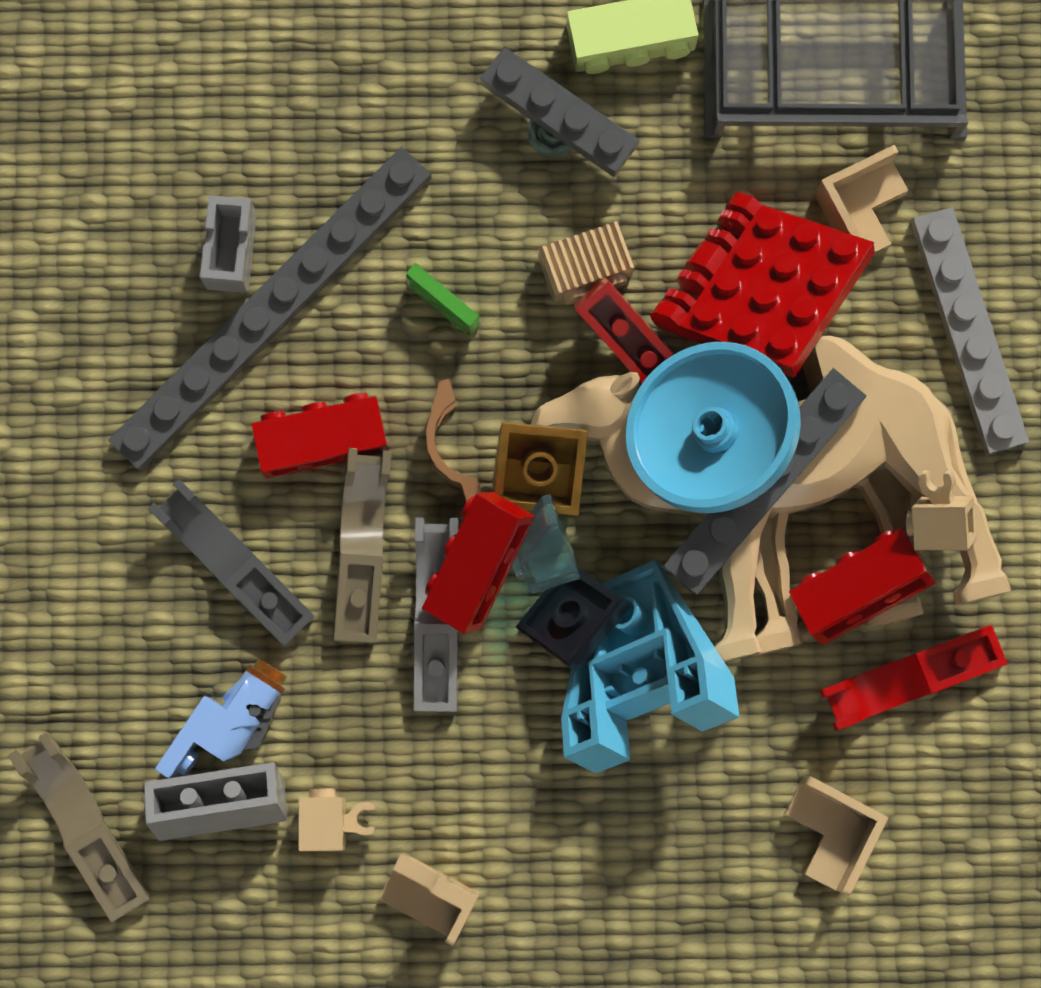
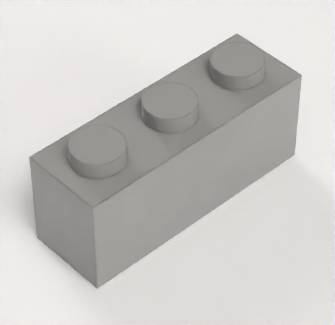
[144,762,287,841]

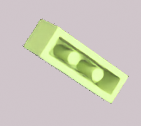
[566,0,699,74]

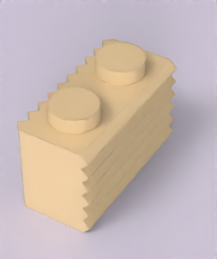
[538,222,634,305]

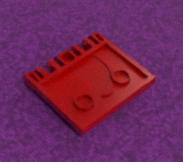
[650,192,875,378]

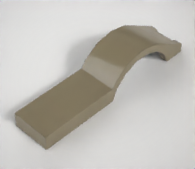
[333,448,392,643]
[8,732,150,923]

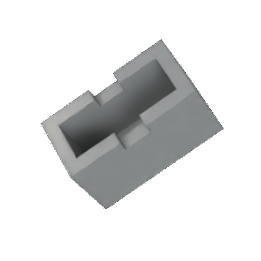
[200,195,257,293]

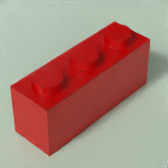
[574,277,674,384]
[251,393,389,479]
[422,492,536,634]
[789,528,936,646]

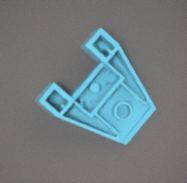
[561,560,739,773]

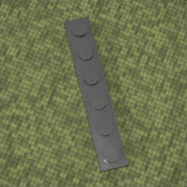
[662,368,867,596]

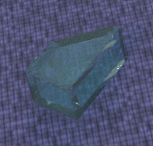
[512,494,580,594]

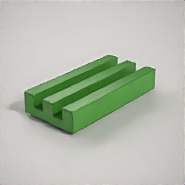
[406,263,480,336]

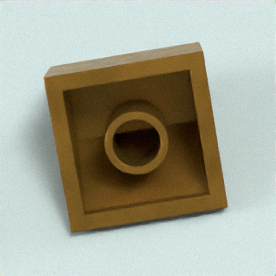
[492,422,588,516]

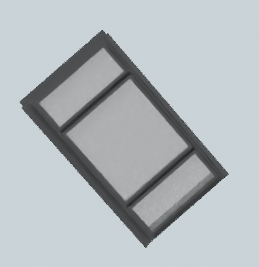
[703,0,968,139]

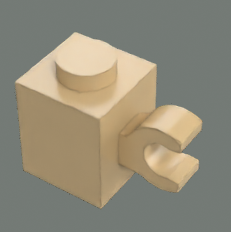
[906,470,976,550]
[298,788,375,851]

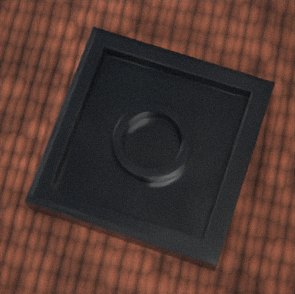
[515,562,630,673]

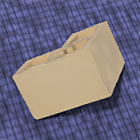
[814,145,908,256]
[783,776,889,896]
[380,853,479,946]

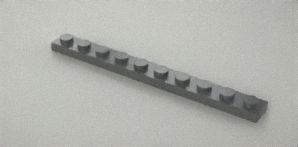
[108,146,432,472]

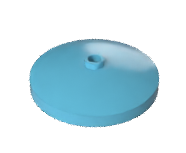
[626,342,801,513]

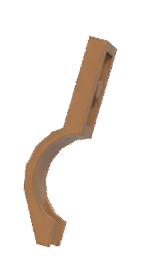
[426,379,482,502]

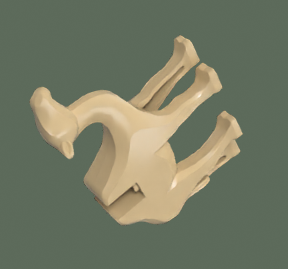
[531,335,1011,662]

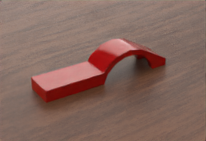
[819,624,1008,731]

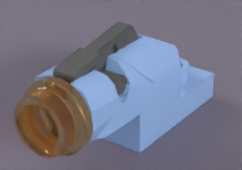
[155,658,287,778]

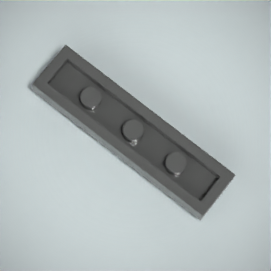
[480,46,639,177]

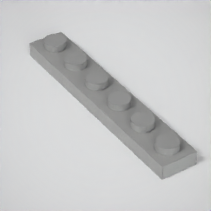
[910,207,1029,456]

